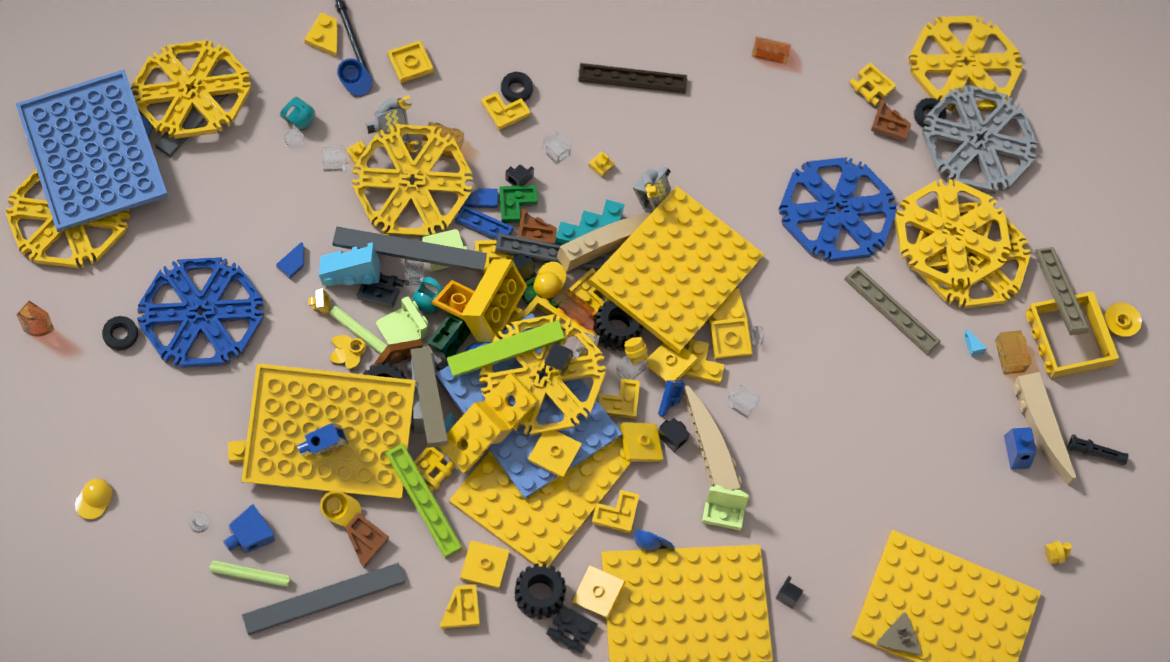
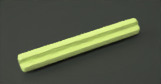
[330,306,387,354]
[210,560,290,587]

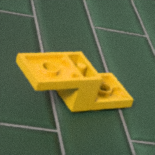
[439,372,539,473]

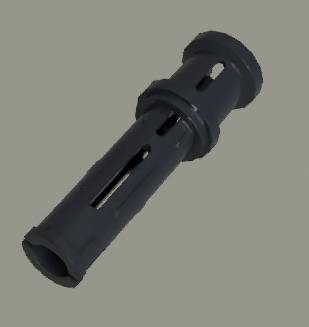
[1067,434,1129,465]

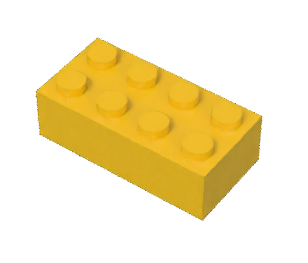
[461,259,527,342]

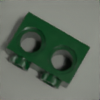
[427,313,471,361]

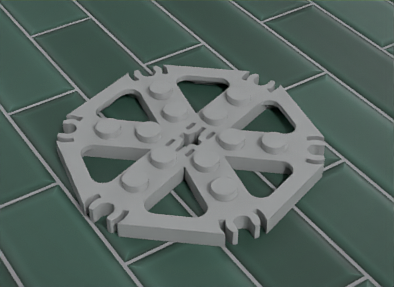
[922,85,1038,193]

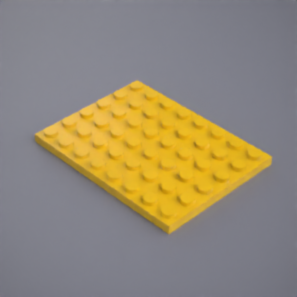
[588,186,764,354]
[241,363,416,499]
[449,438,632,568]
[851,530,1041,662]
[601,545,773,662]

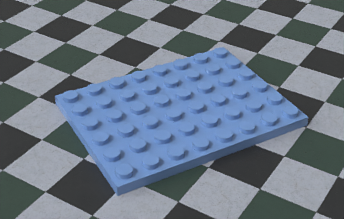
[16,70,168,232]
[436,314,622,500]

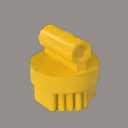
[625,337,648,365]
[1045,541,1072,564]

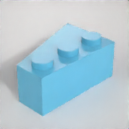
[319,242,381,286]

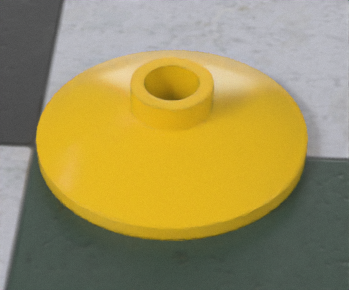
[1104,302,1142,337]

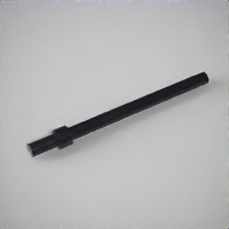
[335,0,371,76]

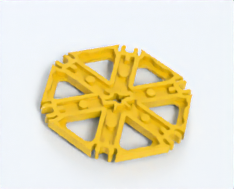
[909,16,1023,111]
[131,40,251,139]
[352,124,473,237]
[5,169,131,269]
[895,179,1011,288]
[915,202,1031,309]
[479,314,606,436]

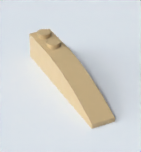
[557,212,651,272]
[1013,372,1076,485]
[683,386,742,491]

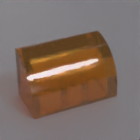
[751,36,791,64]
[552,286,595,324]
[17,300,54,337]

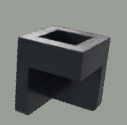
[505,165,534,186]
[544,342,573,376]
[775,576,804,609]

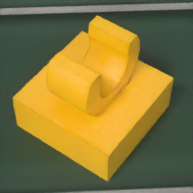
[346,140,372,165]
[588,151,615,178]
[308,289,331,315]

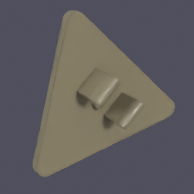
[877,613,921,655]

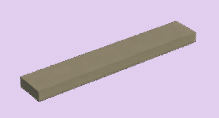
[1035,247,1089,335]
[844,266,941,355]
[410,347,448,448]

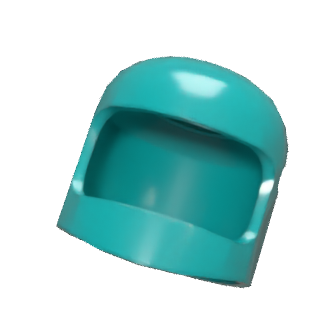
[280,97,315,129]
[412,277,443,313]

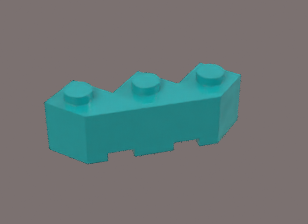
[555,200,625,245]

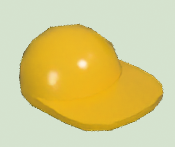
[533,262,567,299]
[75,478,113,520]
[320,491,361,527]

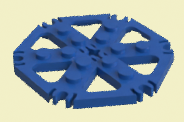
[779,157,897,262]
[137,257,264,368]

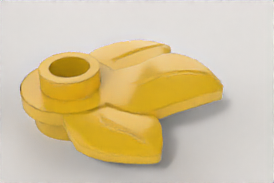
[330,335,366,369]

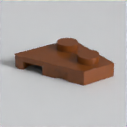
[871,99,911,142]
[518,209,557,244]
[373,339,423,366]
[345,512,389,568]

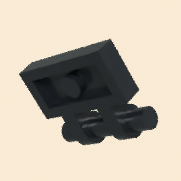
[356,272,405,308]
[546,605,598,654]

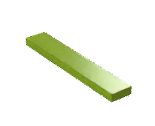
[447,320,565,378]
[385,443,462,558]

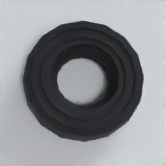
[501,72,533,103]
[914,98,947,128]
[102,316,138,351]

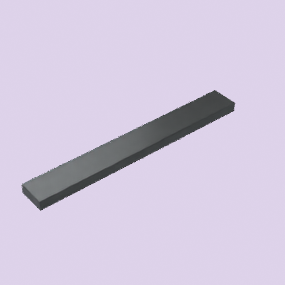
[332,226,487,273]
[242,563,405,635]

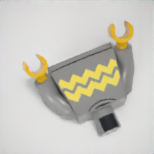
[365,95,419,153]
[633,166,671,212]

